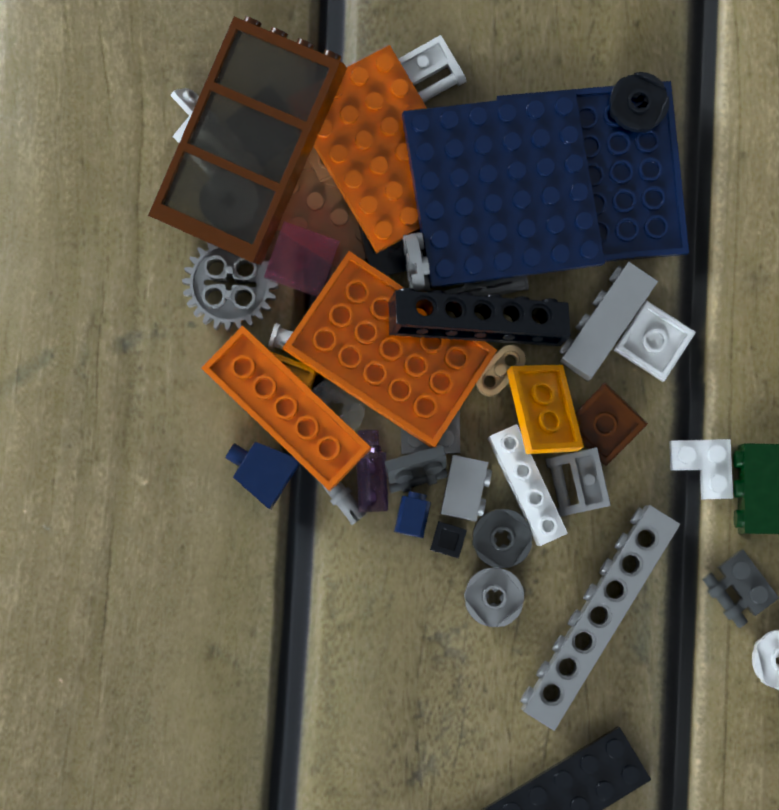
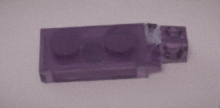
[357,429,388,512]

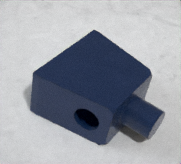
[225,442,300,510]

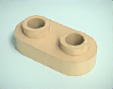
[475,345,526,397]

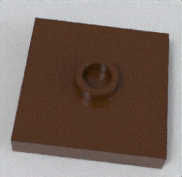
[575,382,648,466]

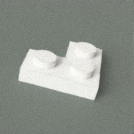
[669,439,733,500]

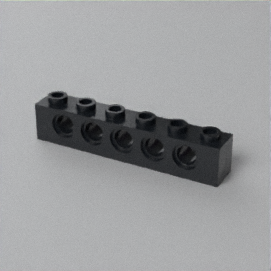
[388,288,571,346]

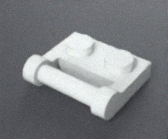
[398,35,467,102]

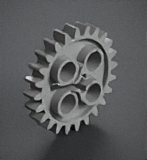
[182,237,279,332]

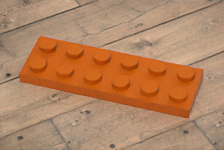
[201,325,372,491]

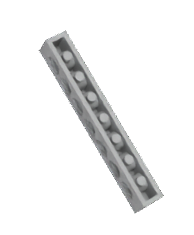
[520,505,680,731]

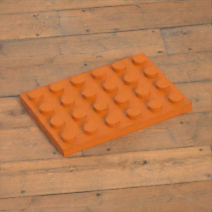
[287,45,427,254]
[283,251,497,448]

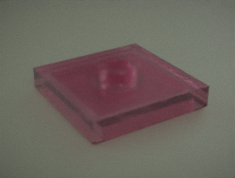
[264,221,340,297]

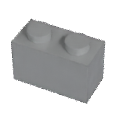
[440,455,492,522]

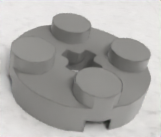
[403,232,430,292]
[464,567,524,627]

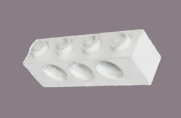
[487,424,568,546]

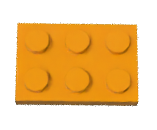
[507,365,584,454]

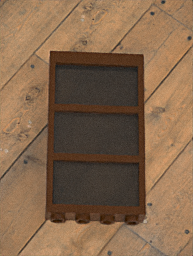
[148,16,347,266]

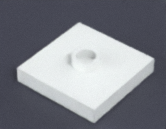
[614,300,696,382]

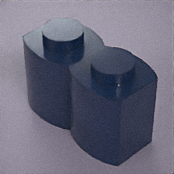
[394,491,431,538]

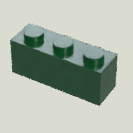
[733,443,779,534]

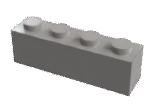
[559,262,658,381]

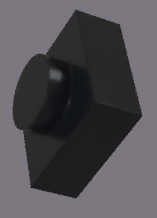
[430,521,467,559]

